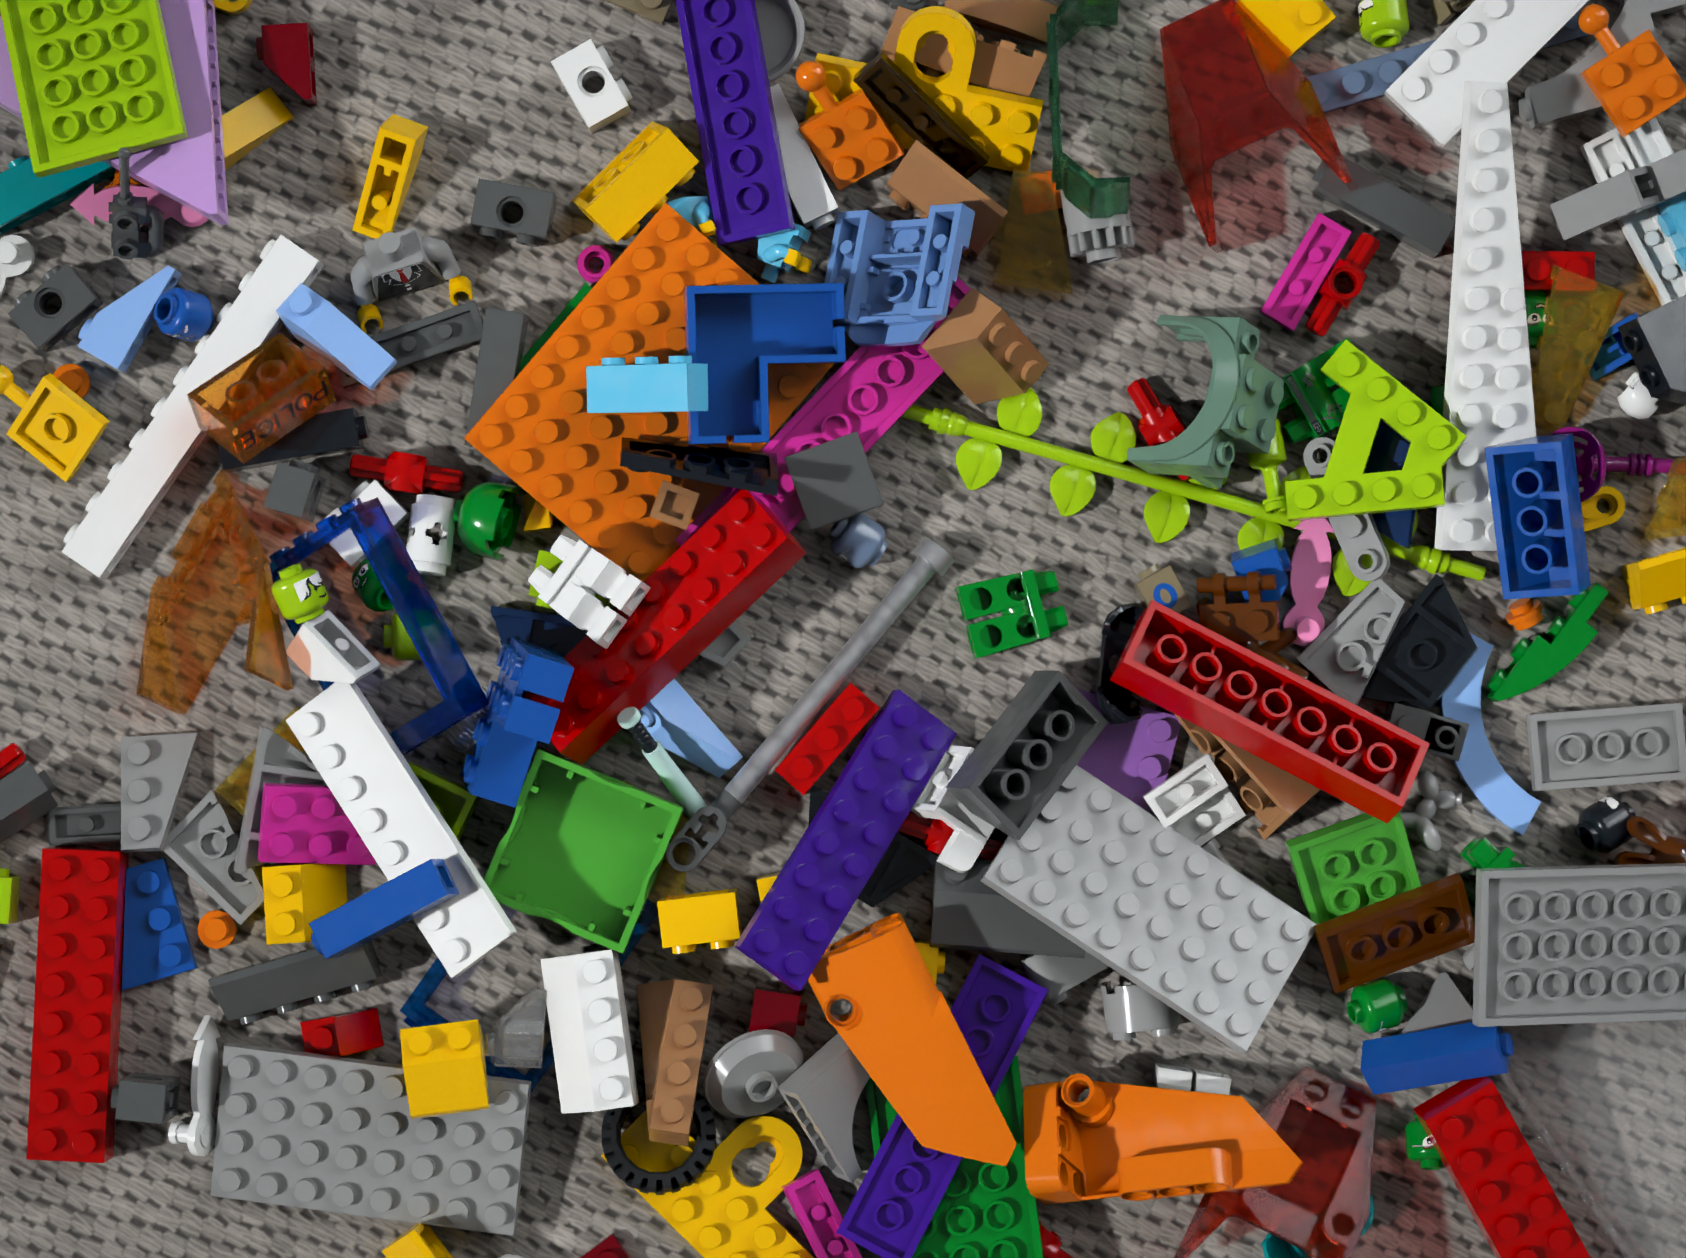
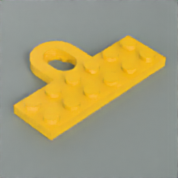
[805,6,1044,174]
[601,1109,816,1258]

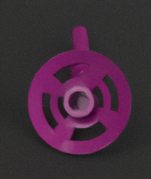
[1550,427,1686,502]

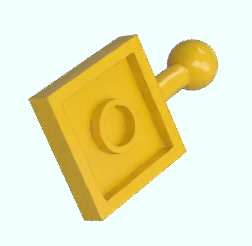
[0,365,110,482]

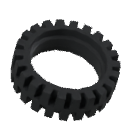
[601,1080,716,1195]

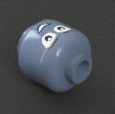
[829,513,888,568]

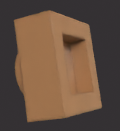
[649,480,700,530]

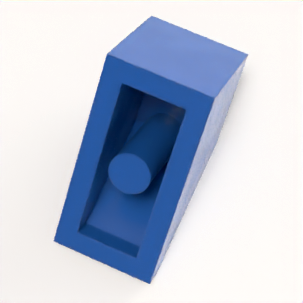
[1231,539,1292,602]

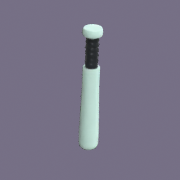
[617,707,708,823]

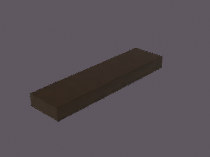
[853,52,989,179]

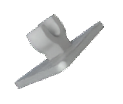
[1401,972,1473,1034]

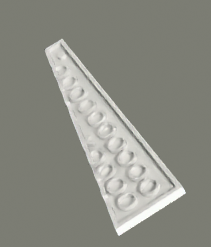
[1434,81,1536,551]

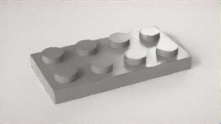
[1526,703,1686,791]

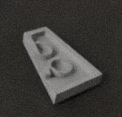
[163,789,264,925]

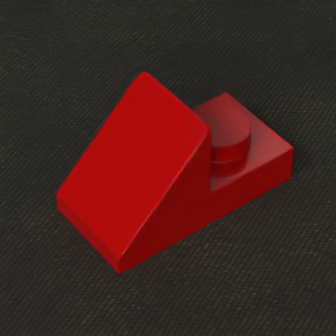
[300,1008,384,1056]

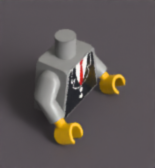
[350,228,473,333]

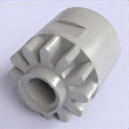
[1060,178,1135,264]

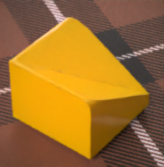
[523,493,555,533]

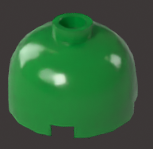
[453,481,522,561]

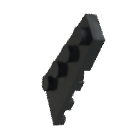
[620,437,779,496]

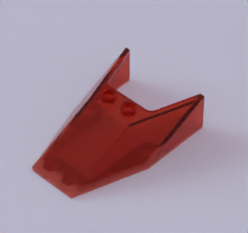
[1160,0,1358,253]
[1173,1066,1376,1258]

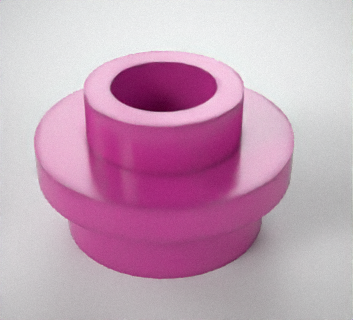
[577,245,615,284]

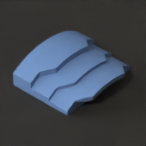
[824,203,975,347]

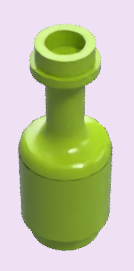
[1247,419,1287,514]

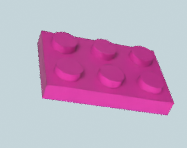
[257,783,375,865]

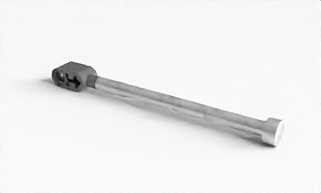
[666,537,954,873]

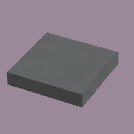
[784,431,884,531]

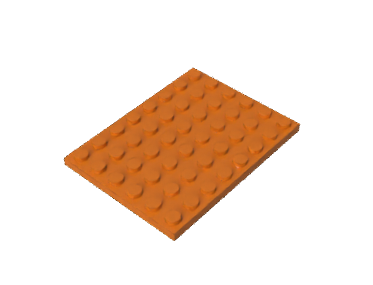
[464,203,834,582]

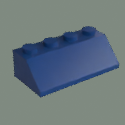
[1485,433,1591,600]

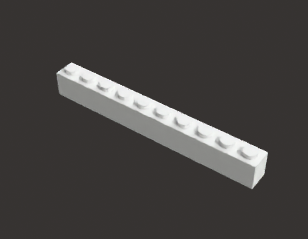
[61,235,324,579]

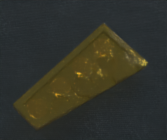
[1531,265,1625,431]

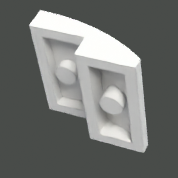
[1143,753,1246,846]

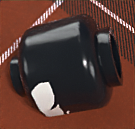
[1576,796,1636,853]

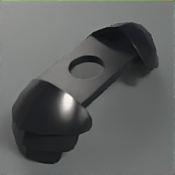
[1096,603,1146,725]

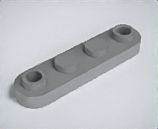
[1303,437,1390,581]

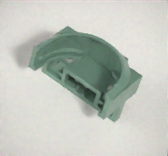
[1127,315,1284,488]

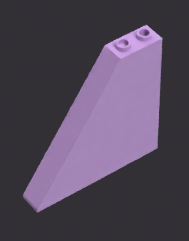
[0,0,229,225]

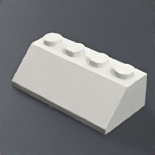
[540,949,639,1114]

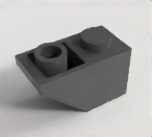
[1383,703,1469,761]

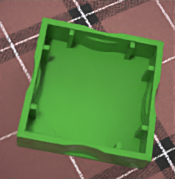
[484,748,685,954]

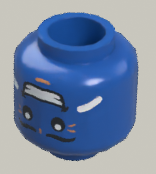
[154,287,214,342]

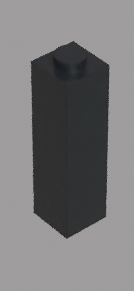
[216,408,369,473]

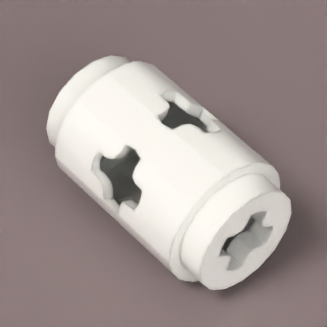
[405,494,456,576]

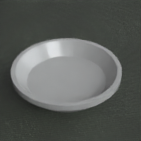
[755,0,806,82]
[703,1029,804,1118]

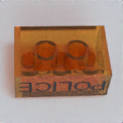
[187,333,336,464]

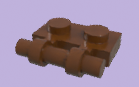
[1197,571,1280,642]

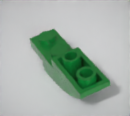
[1486,583,1609,702]

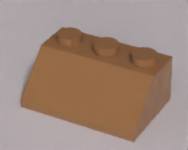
[886,140,1008,258]
[922,288,1049,405]

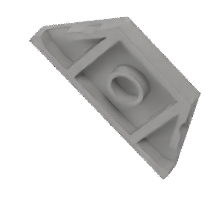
[233,725,327,874]

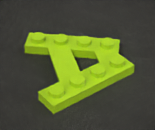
[1285,340,1467,521]

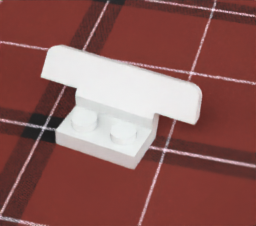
[911,745,995,873]

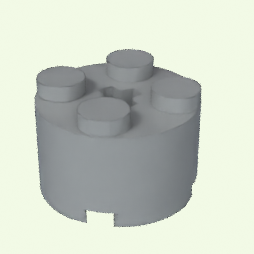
[1101,978,1183,1040]

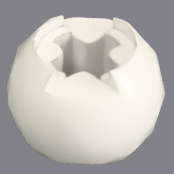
[1617,371,1659,419]

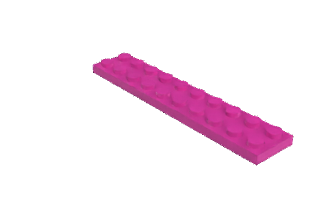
[675,277,970,546]

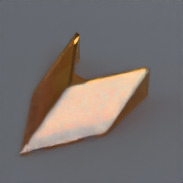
[136,469,293,714]

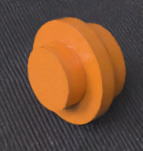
[53,364,91,399]
[1505,598,1544,631]
[198,910,237,949]

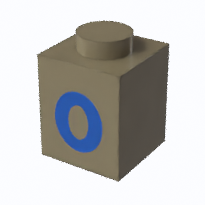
[1134,563,1192,613]

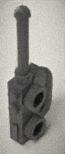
[109,147,164,259]

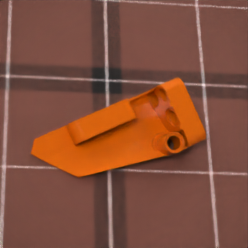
[808,913,1017,1166]
[1023,1073,1303,1205]

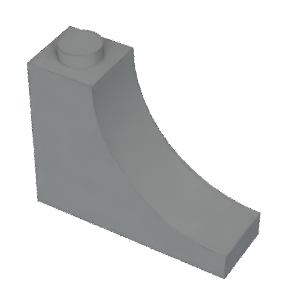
[777,1033,870,1183]

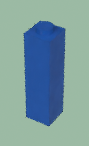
[309,859,460,959]
[1360,1022,1514,1095]

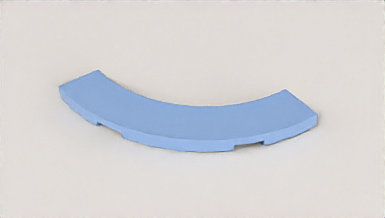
[1440,632,1541,835]

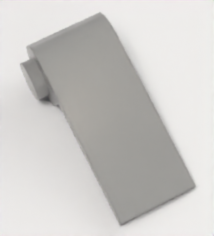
[1020,951,1109,1005]

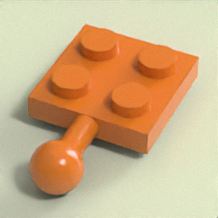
[1578,4,1686,138]
[795,61,905,191]

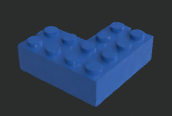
[684,283,846,444]
[460,637,574,808]

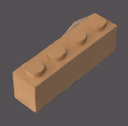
[880,6,1047,97]
[1174,714,1321,840]
[637,979,713,1147]

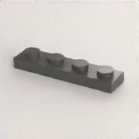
[335,300,483,389]

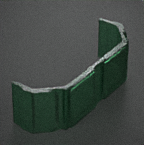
[1046,0,1130,219]

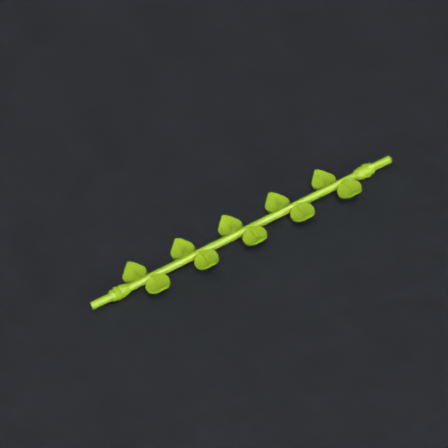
[901,388,1486,597]

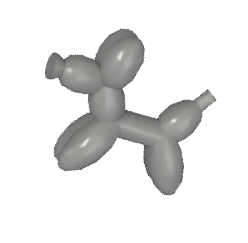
[1401,771,1462,852]

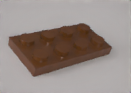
[1313,873,1475,994]

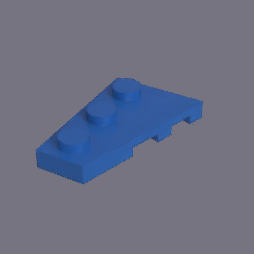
[122,858,198,990]

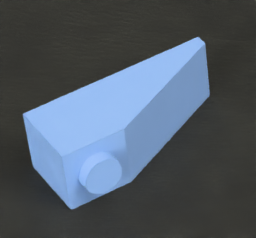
[77,265,182,373]
[276,283,397,391]
[639,679,743,778]

